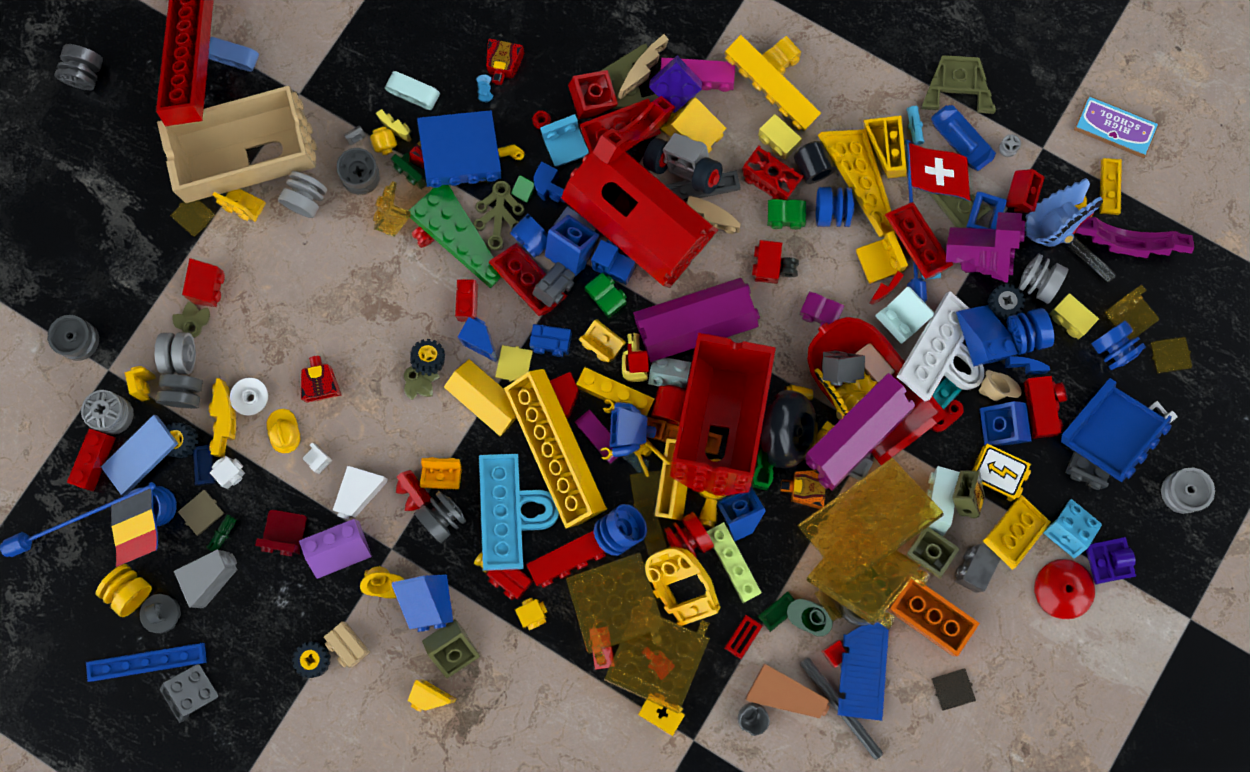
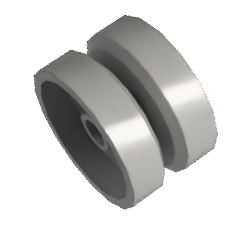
[155,332,196,374]
[1161,467,1215,514]

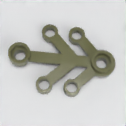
[474,181,524,251]

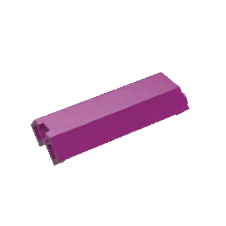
[633,278,760,362]
[805,373,915,491]

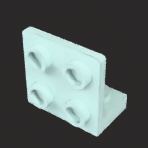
[875,286,934,344]

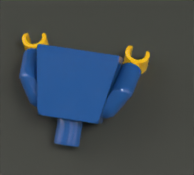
[600,399,656,460]

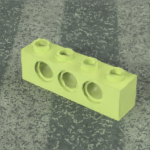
[707,522,761,603]

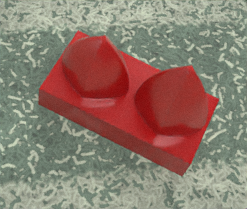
[396,470,431,511]

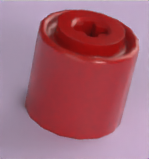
[651,385,686,426]

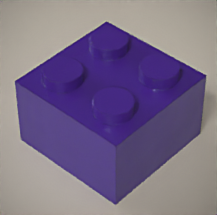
[649,55,702,114]

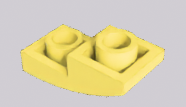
[376,109,412,142]

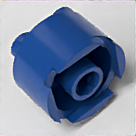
[510,214,548,258]

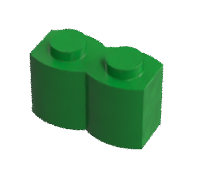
[767,199,806,230]
[585,273,627,318]
[752,448,774,490]

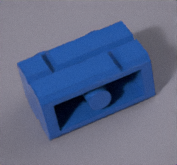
[529,324,572,357]

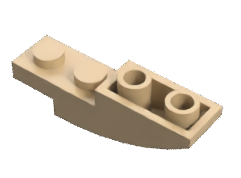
[687,196,741,234]

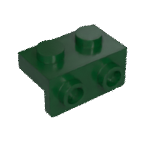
[391,153,426,190]

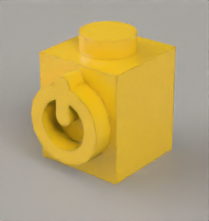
[515,598,548,630]

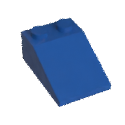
[956,305,1018,367]

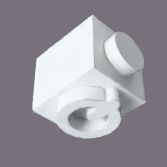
[210,456,245,489]

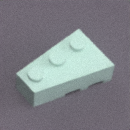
[918,466,960,536]

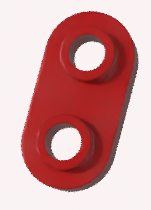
[931,400,964,432]

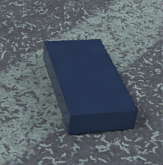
[193,445,216,485]

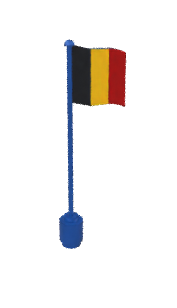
[0,482,158,567]

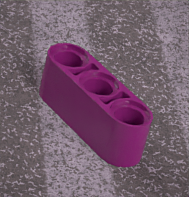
[574,410,618,464]

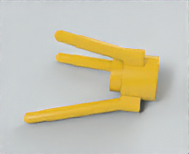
[634,438,671,477]

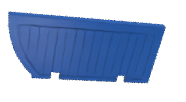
[838,622,889,721]

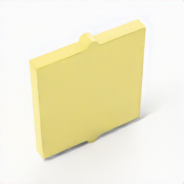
[495,345,533,382]

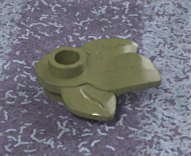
[172,302,210,338]
[404,366,440,400]

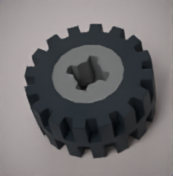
[987,284,1025,320]

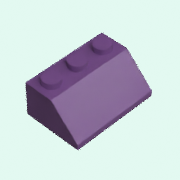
[299,519,372,579]

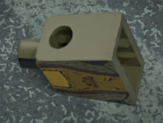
[952,471,985,519]

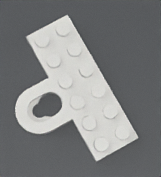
[896,291,984,402]

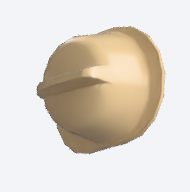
[979,370,1022,401]

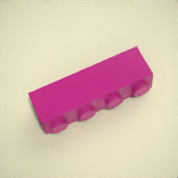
[661,58,735,92]

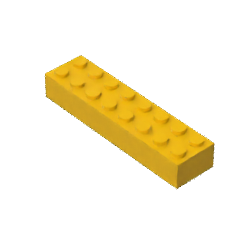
[504,369,607,529]

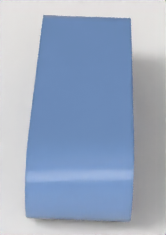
[208,37,259,72]

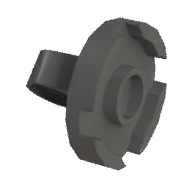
[140,594,181,633]

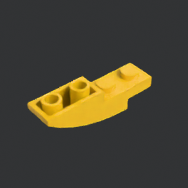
[209,378,236,458]

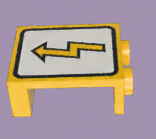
[972,444,1031,501]

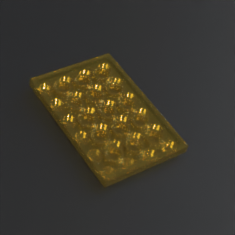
[798,458,944,585]

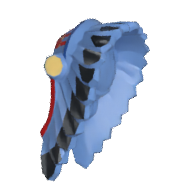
[1025,178,1103,247]

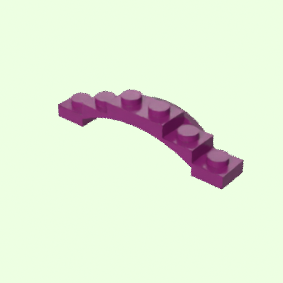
[1076,217,1195,258]

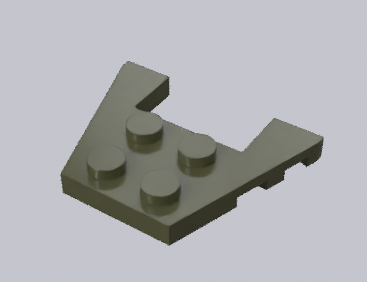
[601,44,658,109]
[921,55,996,114]

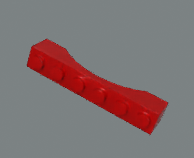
[593,96,675,164]

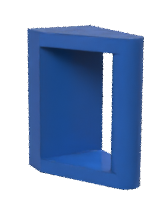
[966,192,1007,229]

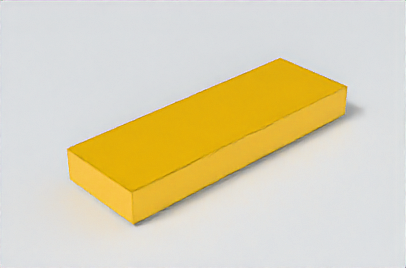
[1099,158,1122,215]

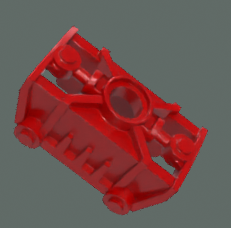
[742,146,804,200]

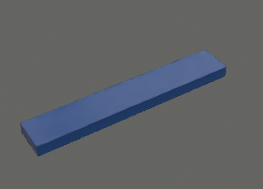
[86,643,207,682]

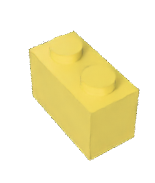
[758,114,802,160]
[1050,293,1099,339]

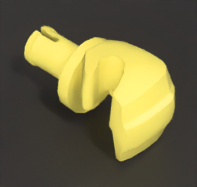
[622,333,648,382]

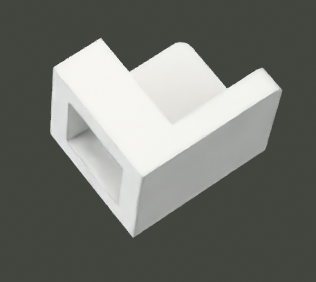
[303,443,332,474]

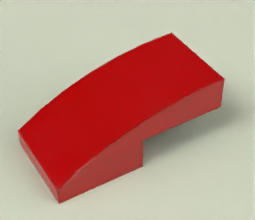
[870,271,904,305]

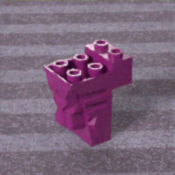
[946,212,1025,282]

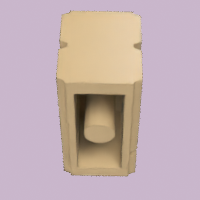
[324,622,370,668]

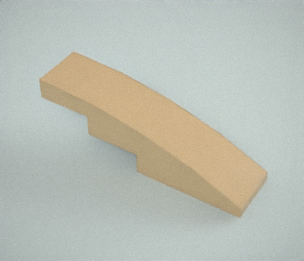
[618,34,669,100]

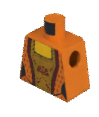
[781,470,825,509]

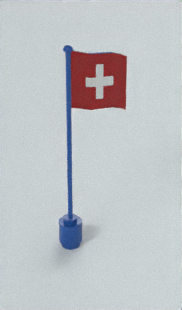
[904,140,970,303]

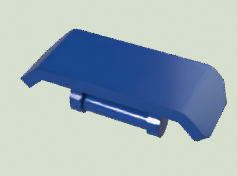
[931,105,996,171]

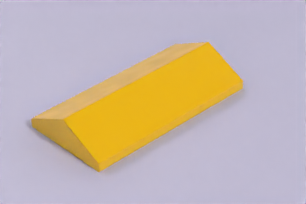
[444,359,517,437]

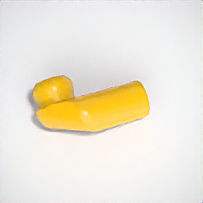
[498,145,525,160]

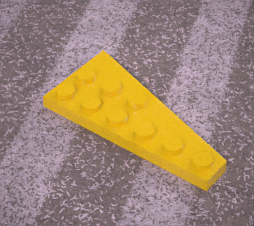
[818,129,896,237]

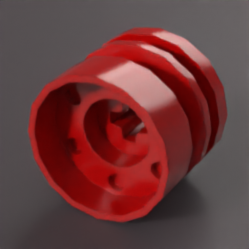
[664,512,714,558]

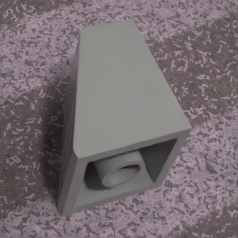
[174,550,237,608]

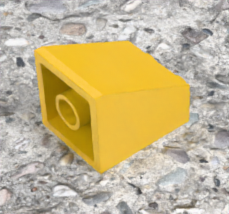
[660,97,726,154]

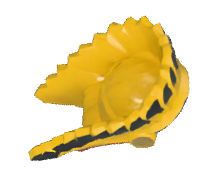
[814,368,877,420]

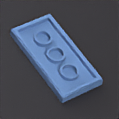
[101,415,178,496]

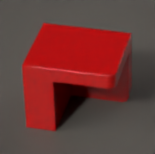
[628,343,649,373]
[821,640,847,668]

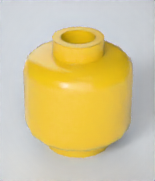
[370,127,397,156]

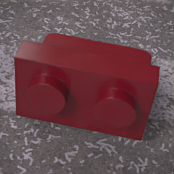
[255,510,307,557]

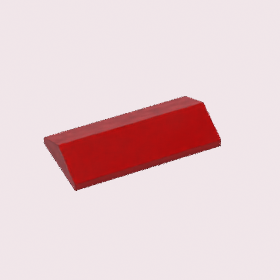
[579,98,661,153]
[885,202,953,279]
[489,243,566,316]

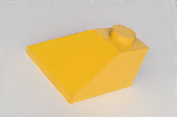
[408,679,457,712]

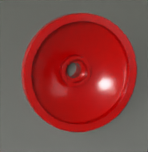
[1034,559,1095,619]

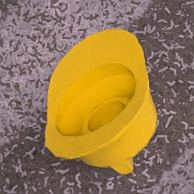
[267,409,300,454]
[360,566,405,599]

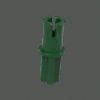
[207,515,236,552]

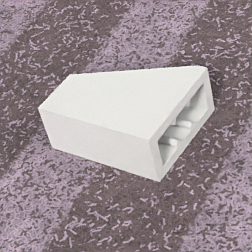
[333,466,388,519]

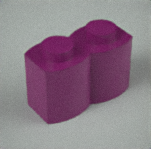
[799,291,844,326]

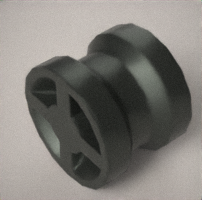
[779,257,799,277]

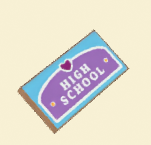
[1074,96,1159,158]

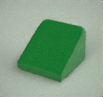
[511,175,536,203]

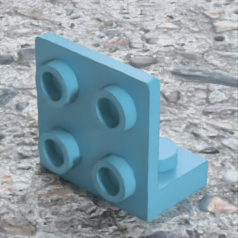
[540,114,589,168]
[1043,499,1102,559]

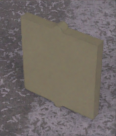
[178,490,224,536]

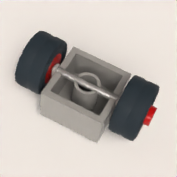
[643,133,722,194]

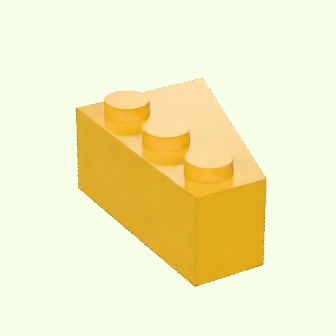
[863,115,906,179]

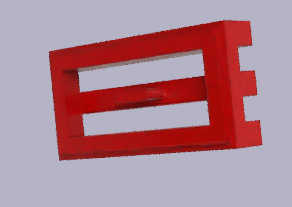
[724,615,762,659]

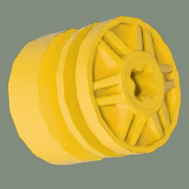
[96,564,152,617]

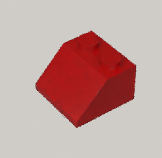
[568,70,618,119]
[182,258,225,307]

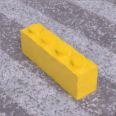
[576,367,655,418]
[655,438,688,520]

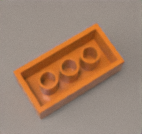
[886,576,980,657]

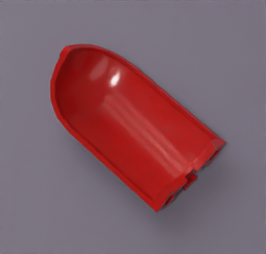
[807,317,947,466]

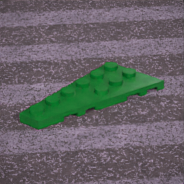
[406,185,502,289]

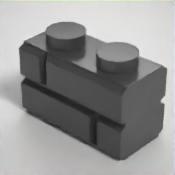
[532,262,575,307]

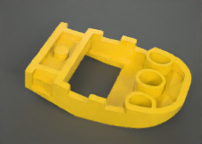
[645,547,720,627]

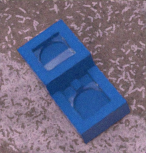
[1005,356,1050,375]

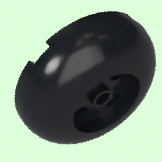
[761,390,818,469]

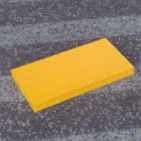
[983,495,1051,570]

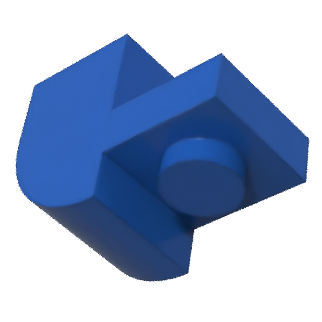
[534,162,565,203]

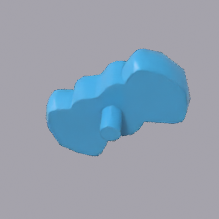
[476,74,493,103]

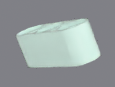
[385,71,440,110]

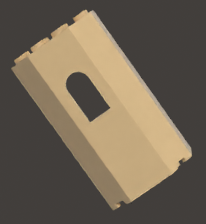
[157,86,317,203]

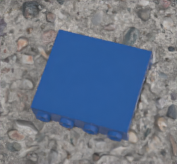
[417,110,501,188]
[1061,378,1172,482]

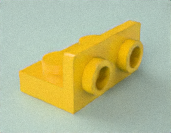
[124,366,156,401]

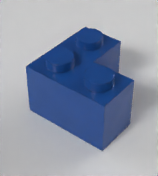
[591,240,636,286]

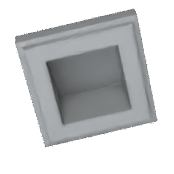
[344,126,366,145]

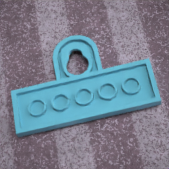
[479,454,559,571]

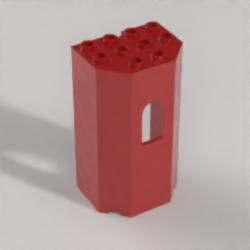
[561,150,718,288]
[670,333,776,496]

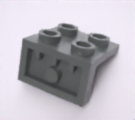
[160,664,218,723]

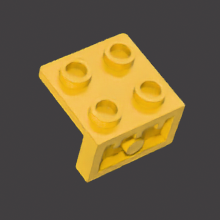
[212,189,266,222]
[856,231,908,284]

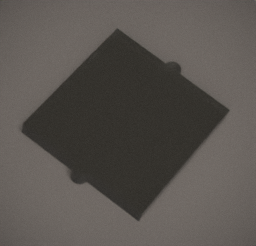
[931,668,976,711]

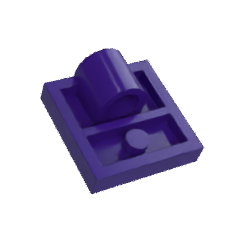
[1086,537,1136,585]

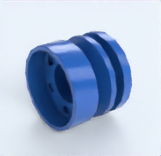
[816,187,854,227]
[1007,308,1054,355]
[1091,320,1146,370]
[129,486,176,526]
[594,504,647,556]

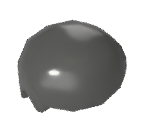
[737,702,770,736]

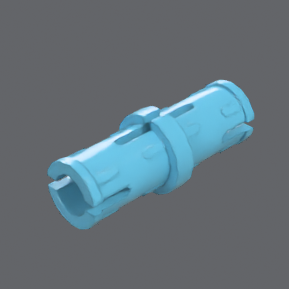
[906,106,925,145]

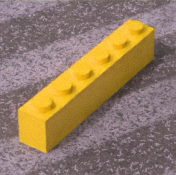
[724,35,821,131]

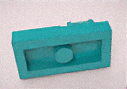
[932,377,962,410]

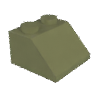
[906,525,960,579]
[422,619,480,678]

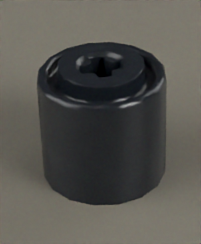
[793,141,837,184]

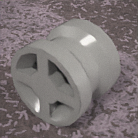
[999,134,1021,157]

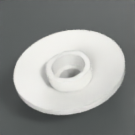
[230,378,268,416]

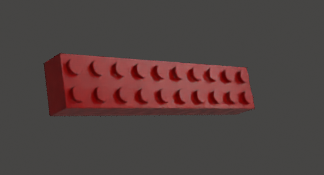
[156,0,214,127]

